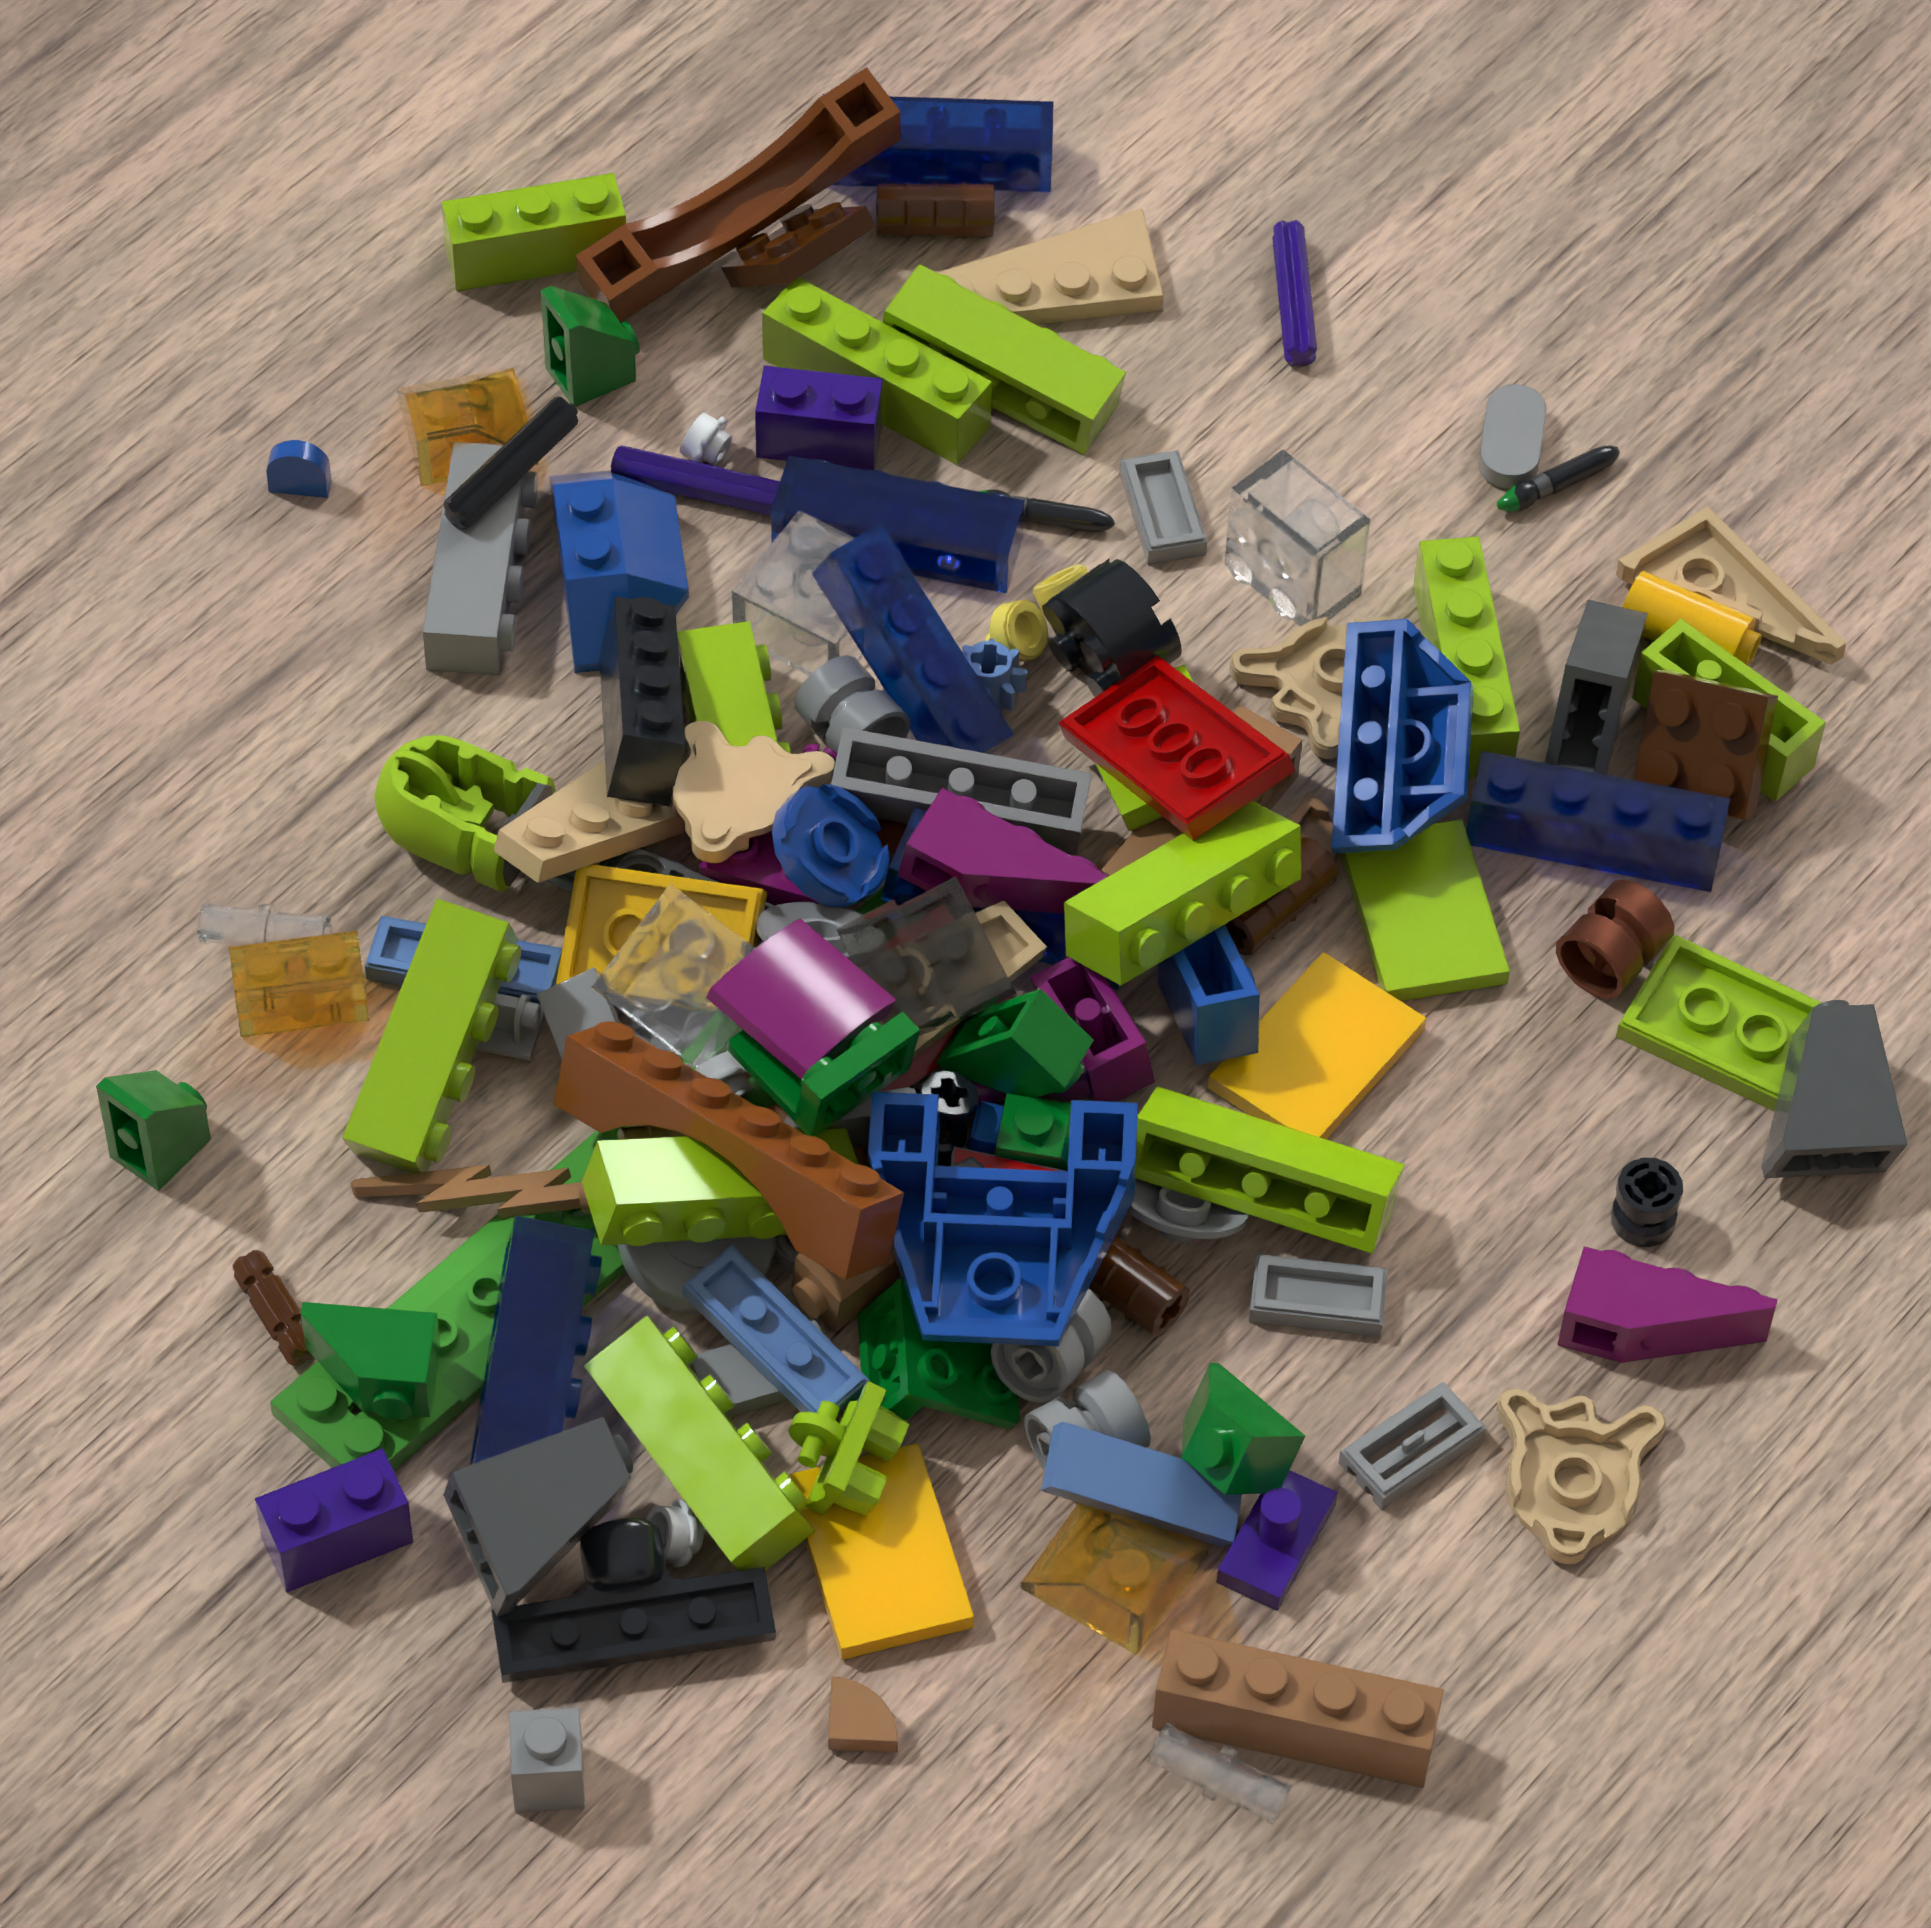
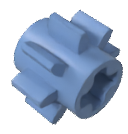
[950,638,1027,717]

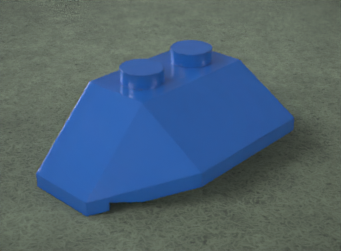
[549,470,689,673]
[1331,619,1474,853]

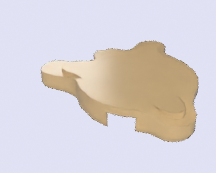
[1229,617,1394,759]
[673,721,835,863]
[1496,1388,1666,1564]

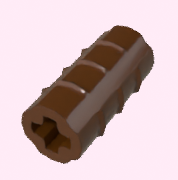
[876,181,995,239]
[1225,837,1339,956]
[1089,1235,1190,1337]

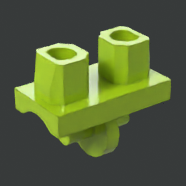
[788,1381,910,1515]

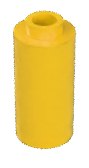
[1623,571,1762,667]

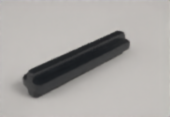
[443,397,579,529]

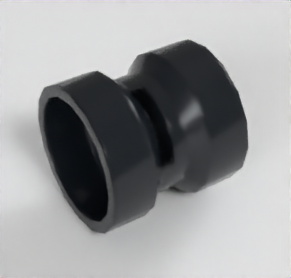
[1611,1157,1683,1247]

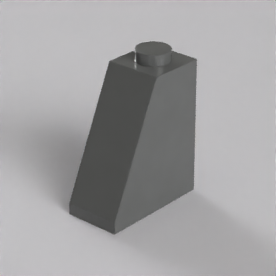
[1543,600,1648,786]
[1762,1000,1908,1178]
[443,1416,633,1617]

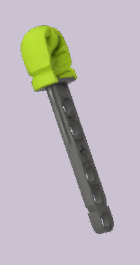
[374,735,861,966]

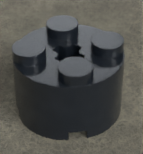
[1042,559,1182,697]

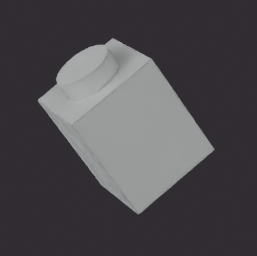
[509,1707,585,1812]

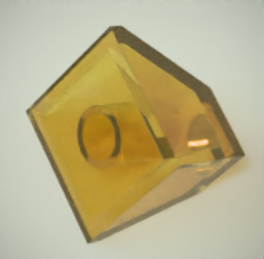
[397,368,538,486]
[1021,1503,1209,1655]

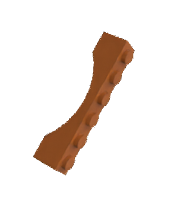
[576,67,901,323]
[553,1021,904,1280]

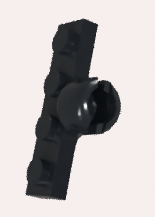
[492,1518,776,1683]

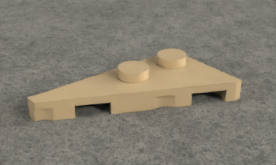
[1616,506,1846,665]

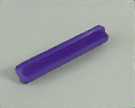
[1272,220,1317,366]
[611,445,786,517]

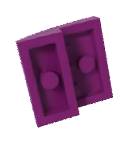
[706,918,896,1079]

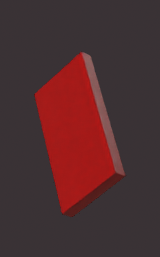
[1058,656,1296,841]

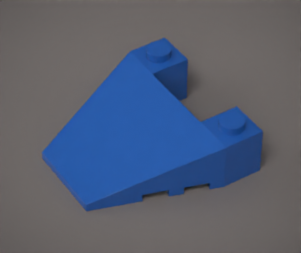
[868,1092,1138,1346]

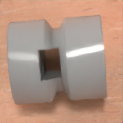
[795,655,910,753]
[991,1290,1112,1403]
[1024,1370,1151,1471]

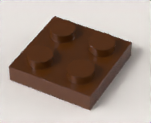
[721,202,876,288]
[1632,669,1778,820]

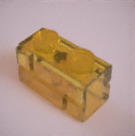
[229,930,369,1037]

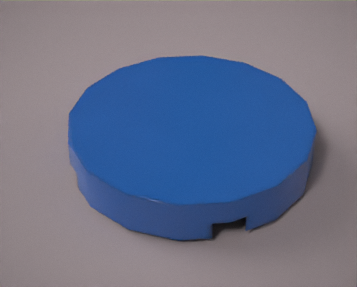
[772,784,890,908]

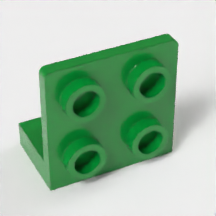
[727,1012,920,1137]
[857,1278,1020,1429]

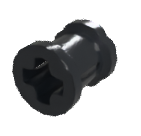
[920,1071,979,1158]

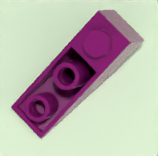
[898,787,1108,914]
[1557,1246,1778,1363]

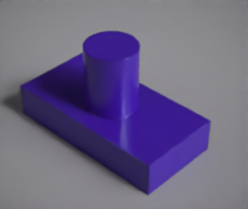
[1216,1470,1338,1611]

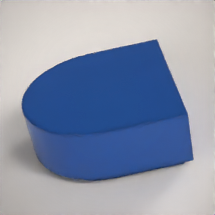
[266,440,332,498]
[966,1101,1004,1155]

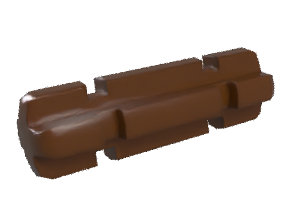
[233,1250,314,1366]

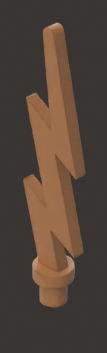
[350,1165,591,1219]

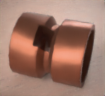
[1556,879,1675,999]

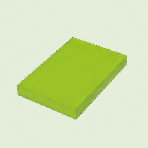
[1340,819,1510,1001]
[1616,934,1822,1111]

